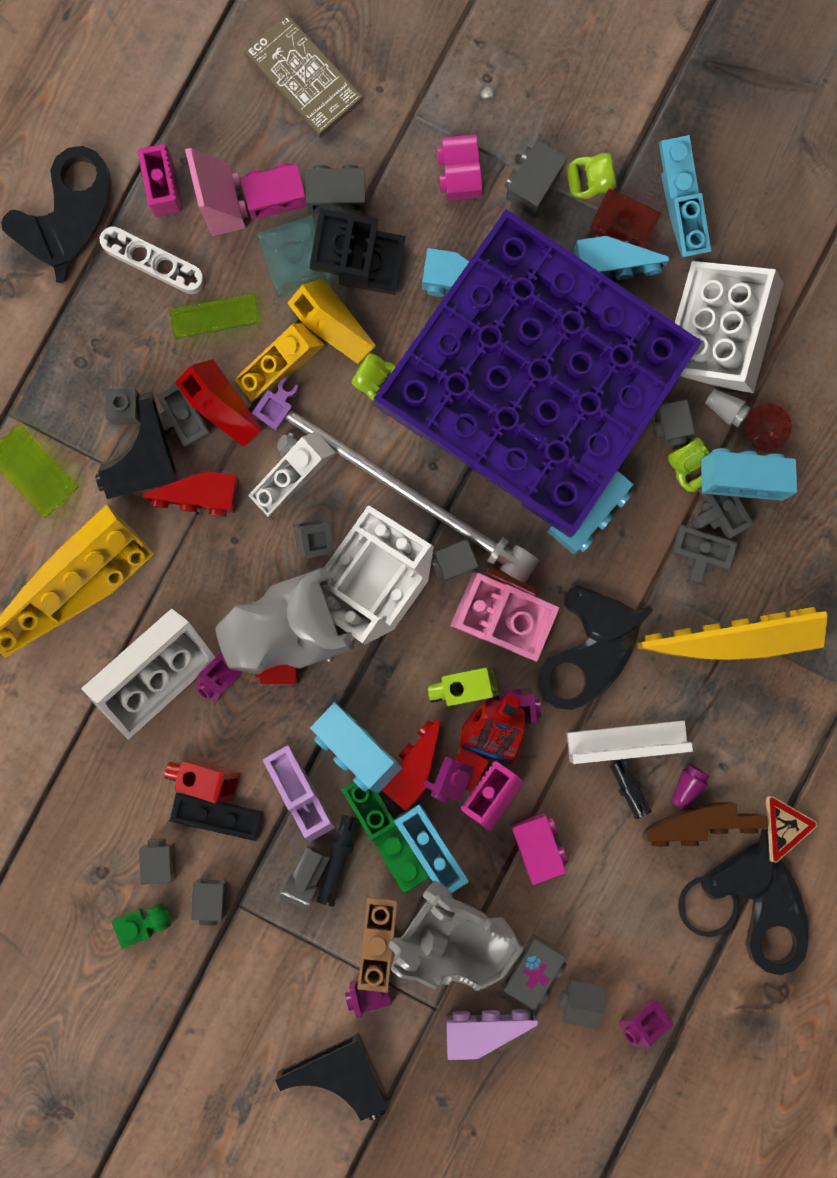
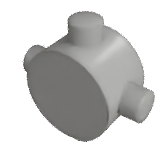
[277,432,297,457]

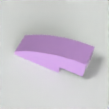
[263,745,336,842]

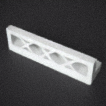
[566,720,693,764]

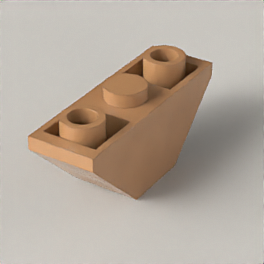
[357,897,397,993]

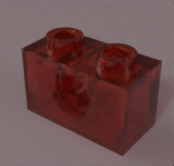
[590,188,661,248]

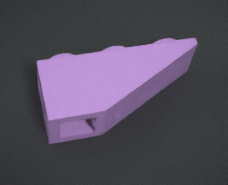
[446,1009,538,1060]

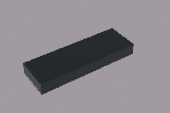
[169,792,264,841]

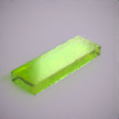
[169,293,261,340]

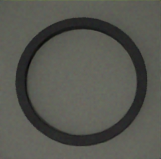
[678,877,738,937]

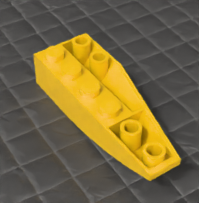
[0,504,154,658]
[637,607,827,660]

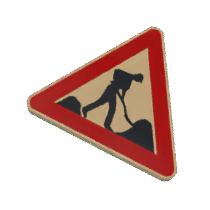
[766,796,817,863]

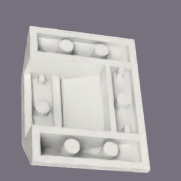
[321,505,434,645]

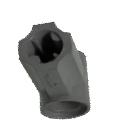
[279,846,330,911]

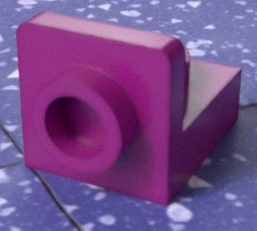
[194,652,244,703]
[345,980,392,1018]
[619,999,674,1047]

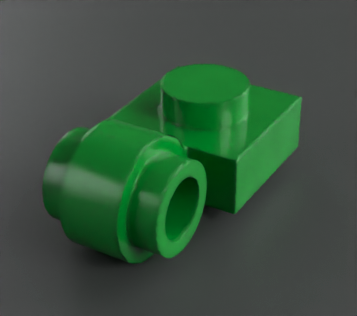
[111,903,172,949]

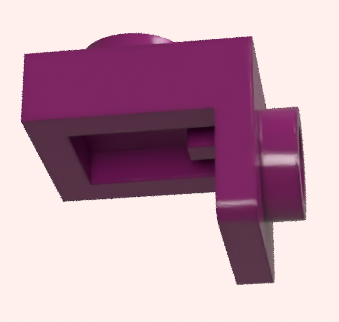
[497,689,542,724]
[423,757,474,802]

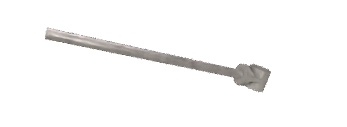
[285,410,540,585]

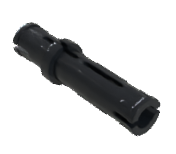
[316,815,360,907]

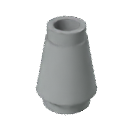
[705,389,751,428]

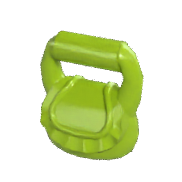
[566,153,617,199]
[351,353,396,401]
[668,437,710,493]

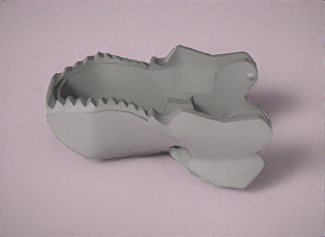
[215,567,354,674]
[388,881,523,991]

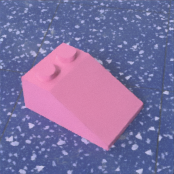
[185,148,248,236]

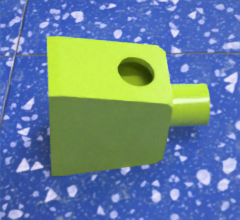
[428,666,499,706]

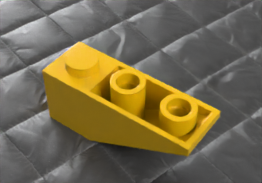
[287,277,376,364]
[234,323,325,402]

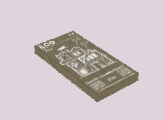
[244,14,363,137]

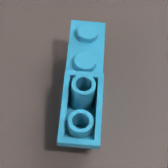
[659,135,711,257]

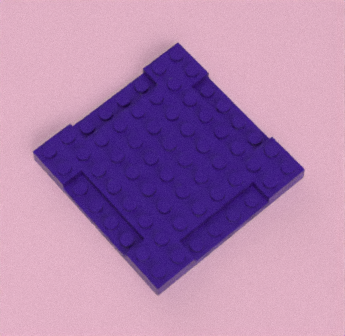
[372,209,702,538]

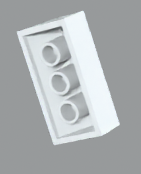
[81,608,216,740]

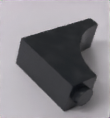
[95,391,178,499]
[275,1033,389,1121]

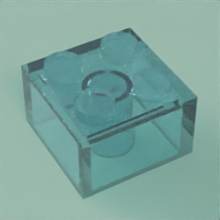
[257,216,332,297]

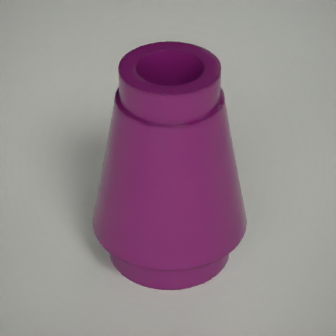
[671,764,710,810]

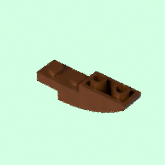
[643,802,767,847]

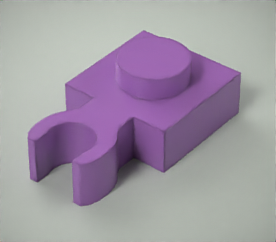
[251,377,299,432]

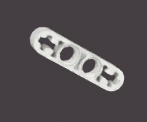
[100,227,205,294]

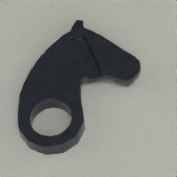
[1,146,110,283]
[537,586,653,710]
[701,829,808,975]

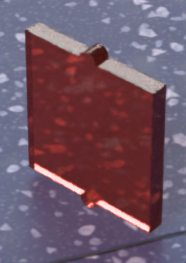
[484,567,539,597]

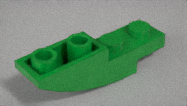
[341,782,430,894]

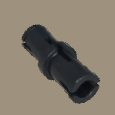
[609,759,652,819]

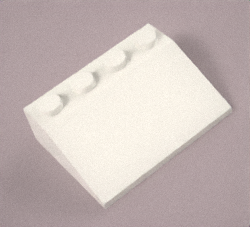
[675,261,784,393]

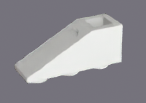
[248,431,336,517]

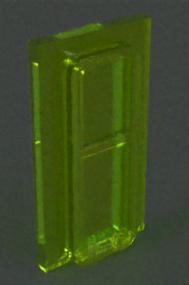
[0,423,79,518]

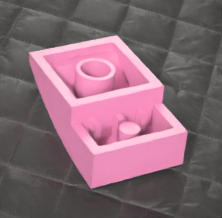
[450,572,560,662]

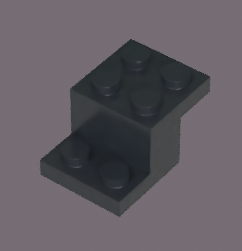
[309,208,406,295]

